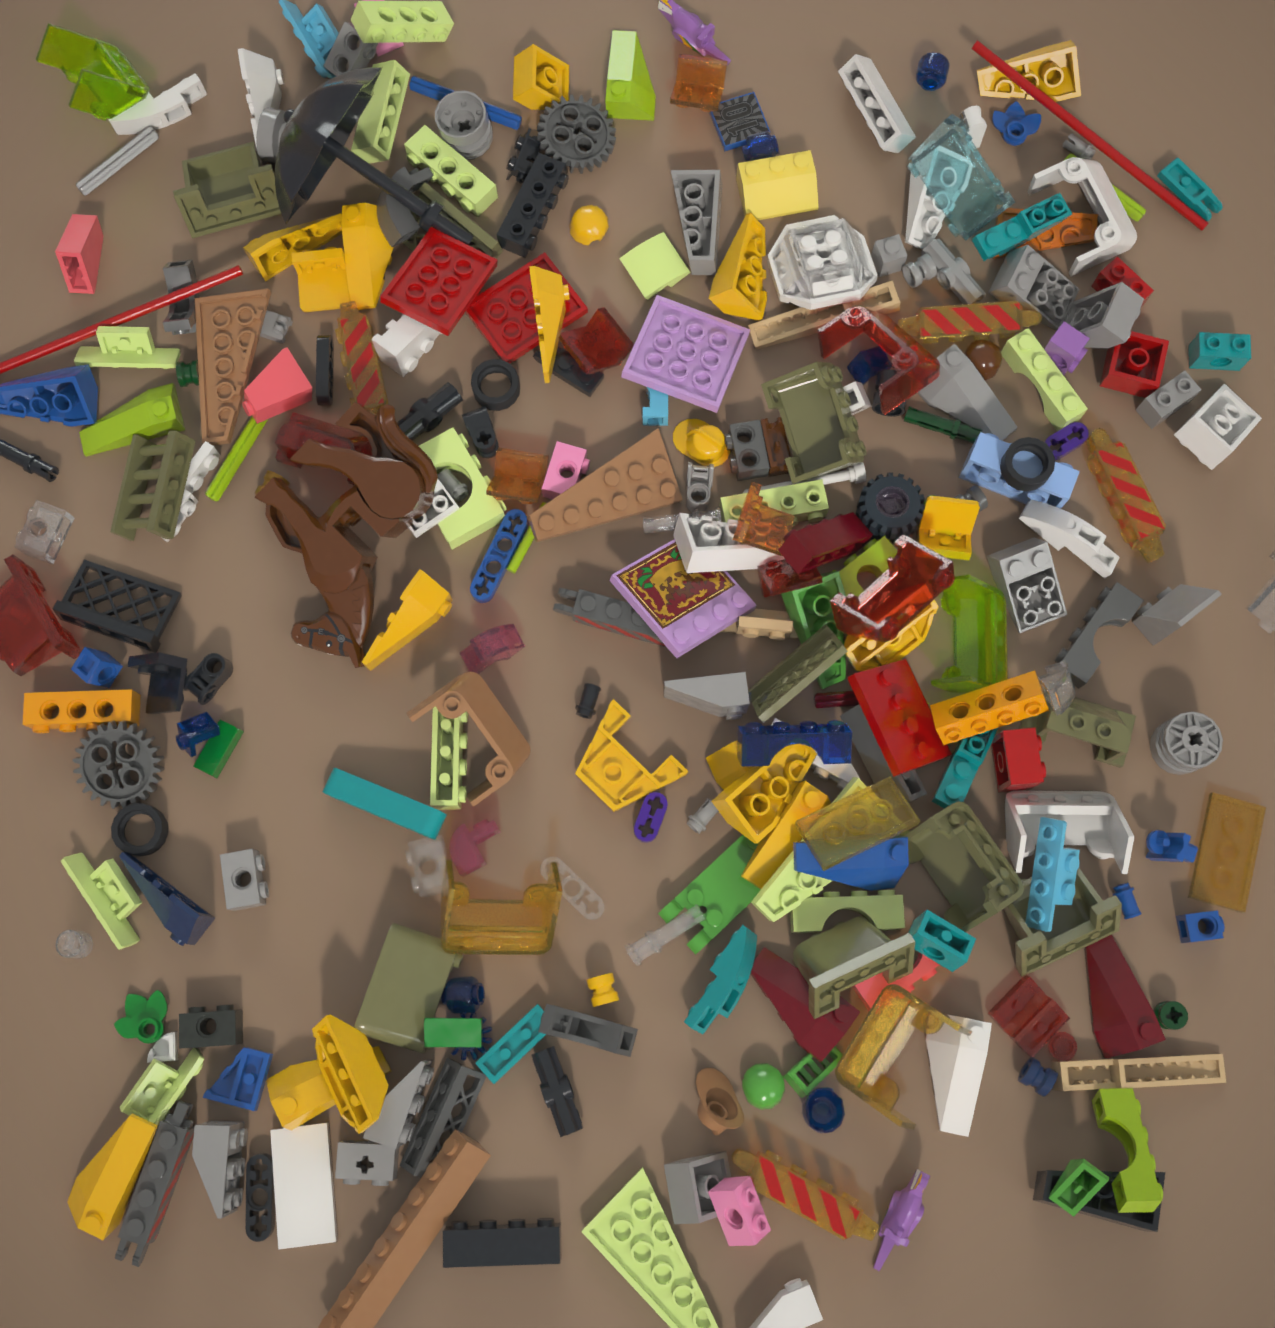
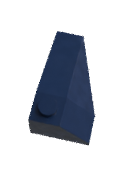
[119,852,215,946]

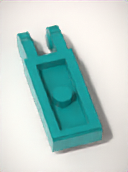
[1157,158,1223,221]

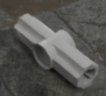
[921,239,986,309]

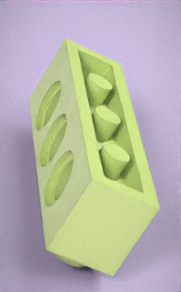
[351,1,454,43]
[404,125,498,217]

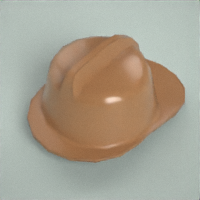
[695,1068,744,1135]

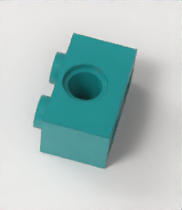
[1188,332,1251,371]
[908,910,976,972]

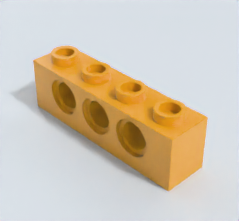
[930,670,1049,745]
[22,689,141,733]

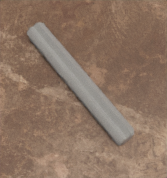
[76,126,159,195]

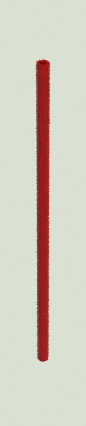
[972,40,1209,231]
[0,265,243,374]

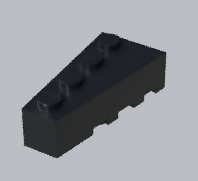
[1033,1170,1166,1232]

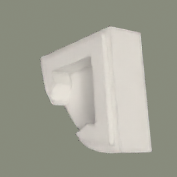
[147,1032,178,1063]

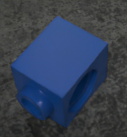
[71,647,123,688]
[1176,910,1225,943]

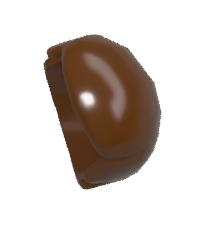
[964,339,1003,380]

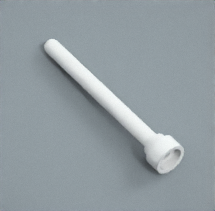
[743,462,866,493]

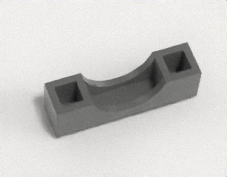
[1052,582,1144,689]

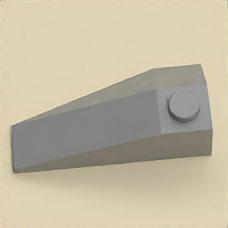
[911,344,1018,441]

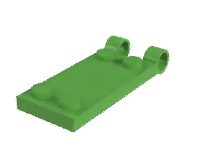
[658,835,760,955]

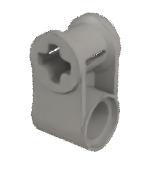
[686,462,714,514]

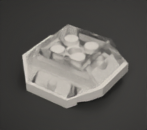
[767,215,877,310]

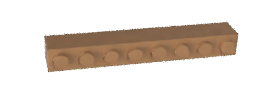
[318,1129,491,1328]

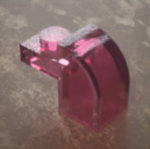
[460,624,525,674]
[449,819,501,877]

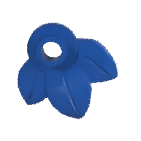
[992,101,1041,146]

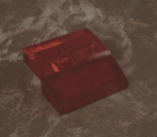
[987,975,1070,1057]

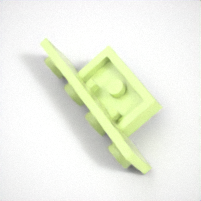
[74,326,181,369]
[61,853,143,949]
[120,1048,204,1126]

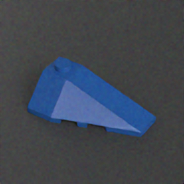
[0,364,98,427]

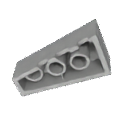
[671,170,722,275]

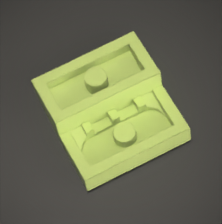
[619,232,691,300]

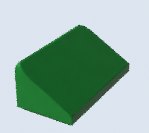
[193,720,244,779]
[424,1018,483,1047]

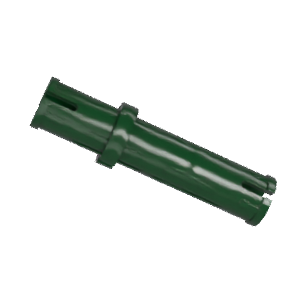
[903,406,983,444]

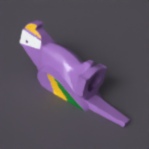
[658,0,731,66]
[873,1169,931,1271]

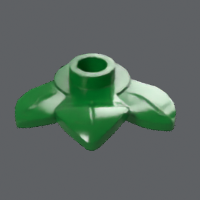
[114,990,168,1044]

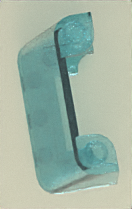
[907,114,1015,241]

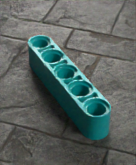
[322,767,447,840]

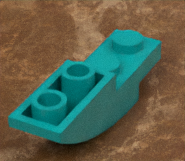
[972,193,1072,261]
[931,727,999,809]
[684,925,757,1034]

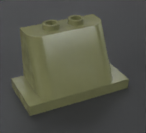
[173,141,281,238]
[1018,687,1136,768]
[1004,868,1122,977]
[793,916,915,1019]

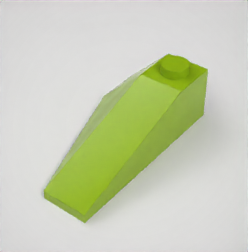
[605,30,656,121]
[79,383,185,457]

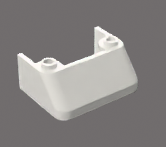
[1027,157,1137,276]
[1005,791,1134,874]

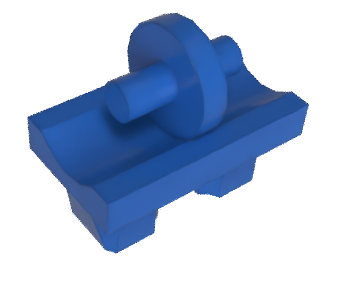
[1146,830,1198,863]

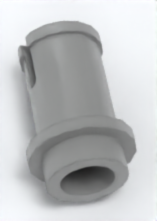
[1062,133,1096,160]
[438,469,469,502]
[687,798,719,834]

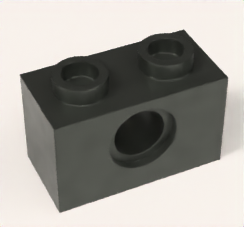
[179,1005,243,1049]

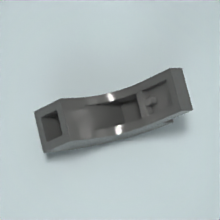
[377,167,434,247]
[163,260,200,335]
[538,1004,638,1057]

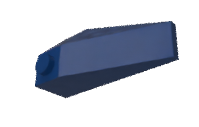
[793,833,909,891]

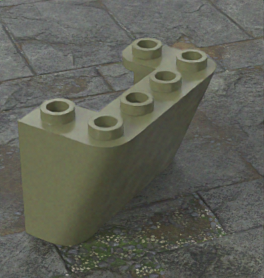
[761,362,867,484]

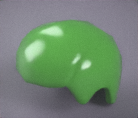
[742,1063,785,1110]

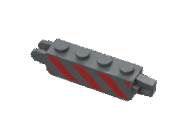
[553,588,666,647]
[115,1101,194,1267]

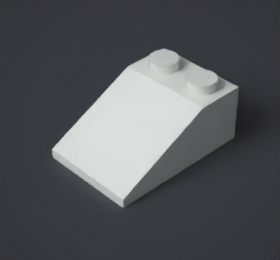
[1174,384,1262,470]

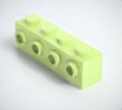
[351,60,410,164]
[719,479,829,527]
[430,706,468,810]

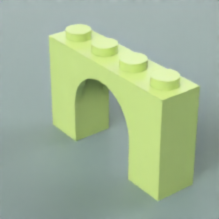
[419,427,507,550]

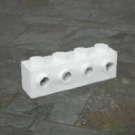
[838,54,916,153]

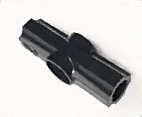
[397,382,463,441]
[531,1046,583,1137]

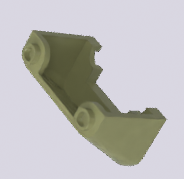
[905,801,1024,932]
[354,923,464,1054]

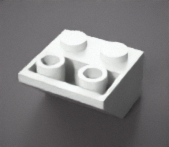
[408,479,460,538]

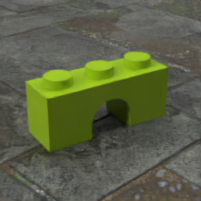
[832,536,905,611]

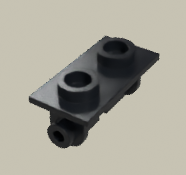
[506,128,541,183]

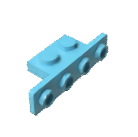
[278,0,339,79]
[1025,817,1080,932]

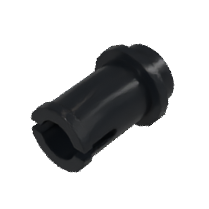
[575,683,601,719]

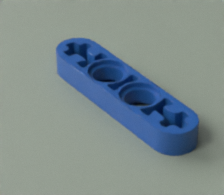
[470,509,528,603]

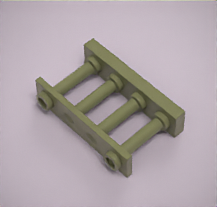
[110,431,195,541]

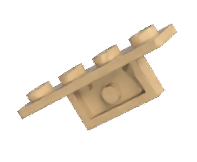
[720,609,799,640]

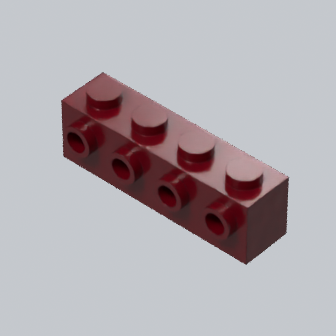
[778,512,873,574]

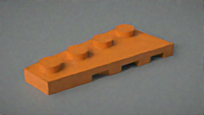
[993,207,1098,259]

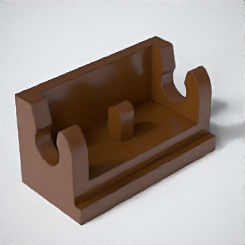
[760,417,791,477]

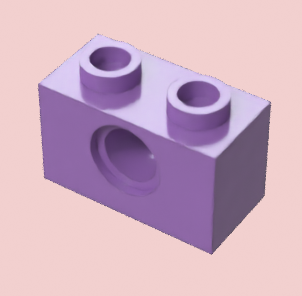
[1044,322,1090,376]

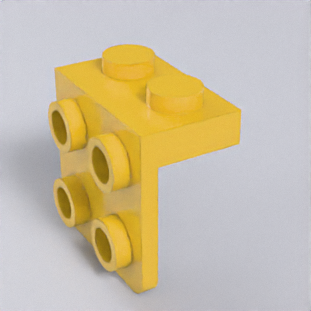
[291,247,350,312]
[917,496,980,560]

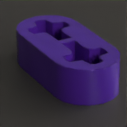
[1044,422,1089,461]
[634,792,668,843]

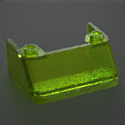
[36,23,150,120]
[930,574,1008,693]

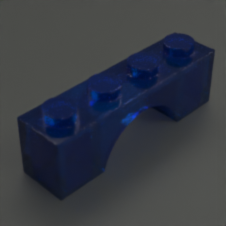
[737,720,852,767]

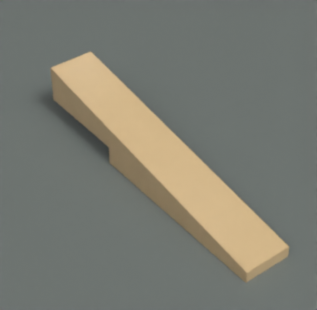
[748,281,900,350]
[1051,1053,1226,1091]

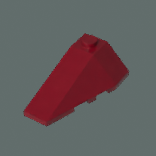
[1084,935,1166,1059]
[750,947,860,1062]

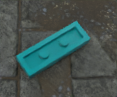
[475,1004,546,1084]

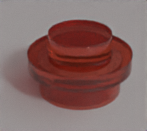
[1048,1032,1077,1061]

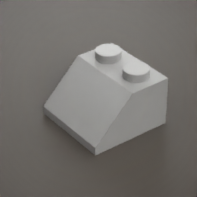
[664,1151,731,1224]

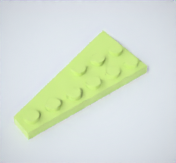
[751,777,910,922]
[581,1167,719,1328]

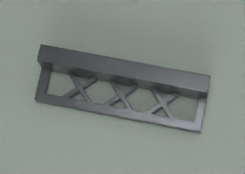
[400,1058,486,1178]

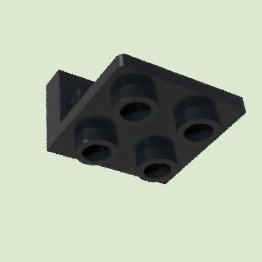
[128,652,187,714]

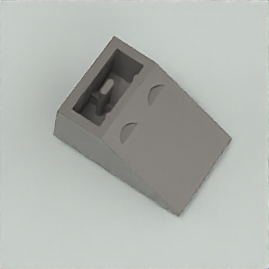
[988,245,1079,330]
[987,537,1067,633]
[363,1059,434,1149]
[192,1120,248,1218]

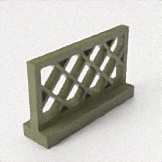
[402,183,503,258]
[748,624,848,723]

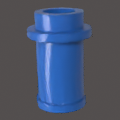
[1112,882,1142,919]

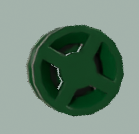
[176,360,199,387]
[1153,1001,1188,1030]

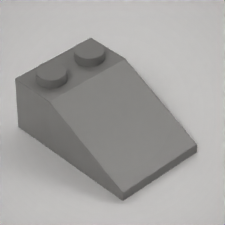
[1064,282,1144,348]
[1133,584,1222,646]
[663,672,750,720]

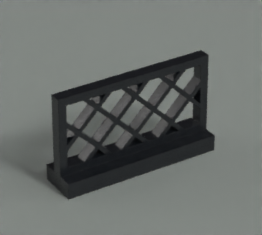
[53,559,182,653]

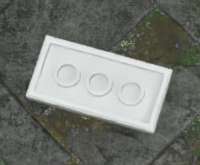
[270,1122,338,1250]

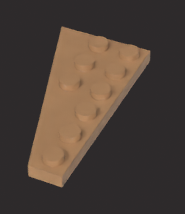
[195,288,271,445]
[528,428,683,542]

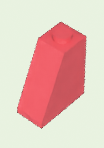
[55,214,104,294]
[242,347,312,424]

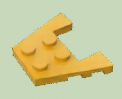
[575,699,689,812]

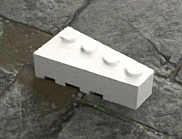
[673,513,788,573]

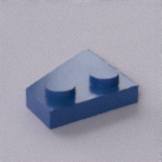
[203,1047,273,1111]

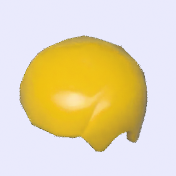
[569,205,609,245]

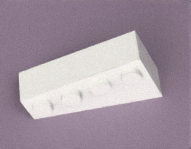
[371,314,442,377]

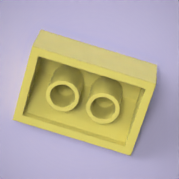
[736,150,819,220]

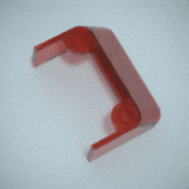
[817,306,940,415]

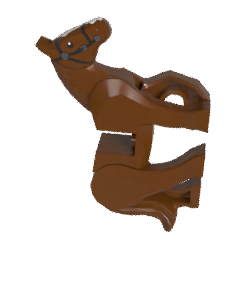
[255,402,438,668]

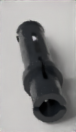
[0,439,59,482]

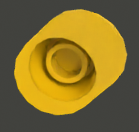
[673,419,730,467]

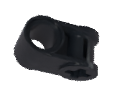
[462,406,499,459]
[184,653,233,705]

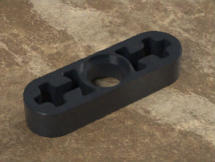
[316,335,334,406]
[245,1153,275,1242]

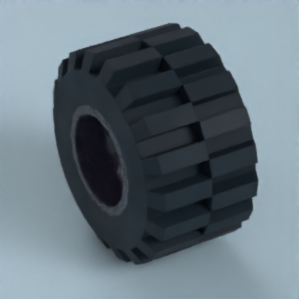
[856,472,925,544]

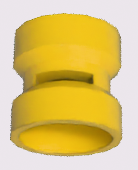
[586,973,619,1007]

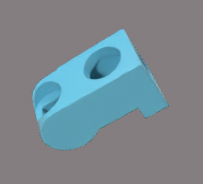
[643,387,668,426]

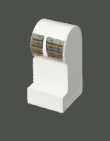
[950,106,987,153]

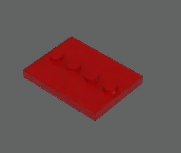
[380,227,498,336]
[465,252,588,364]
[847,659,952,777]

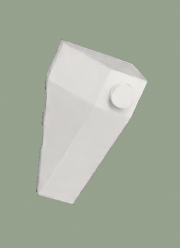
[238,48,284,164]
[905,144,973,250]
[925,1011,992,1137]

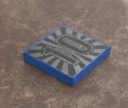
[708,92,771,152]

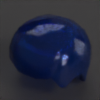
[802,1087,845,1133]

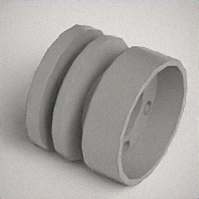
[435,90,493,160]
[256,107,286,164]
[1150,711,1223,775]

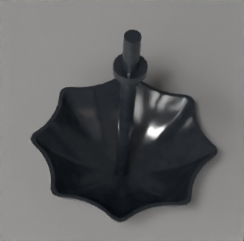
[275,67,474,245]

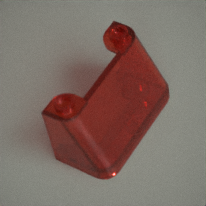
[830,534,955,643]

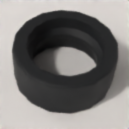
[471,359,520,411]
[1000,437,1055,492]
[111,803,168,856]

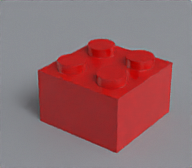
[1099,331,1169,398]
[991,727,1046,793]

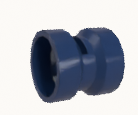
[1018,1057,1058,1097]

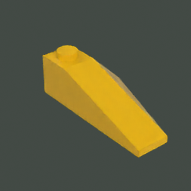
[342,202,394,311]
[709,213,767,321]
[711,732,817,844]
[741,781,831,890]
[266,1046,392,1131]
[67,1113,158,1240]

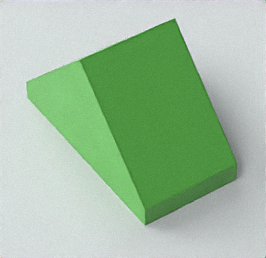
[1049,1159,1109,1217]

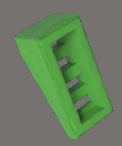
[783,1046,845,1098]

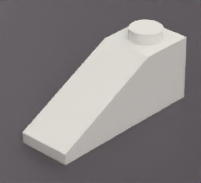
[749,1278,823,1328]

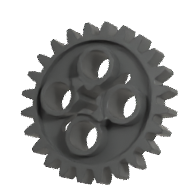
[537,95,616,174]
[73,721,165,809]

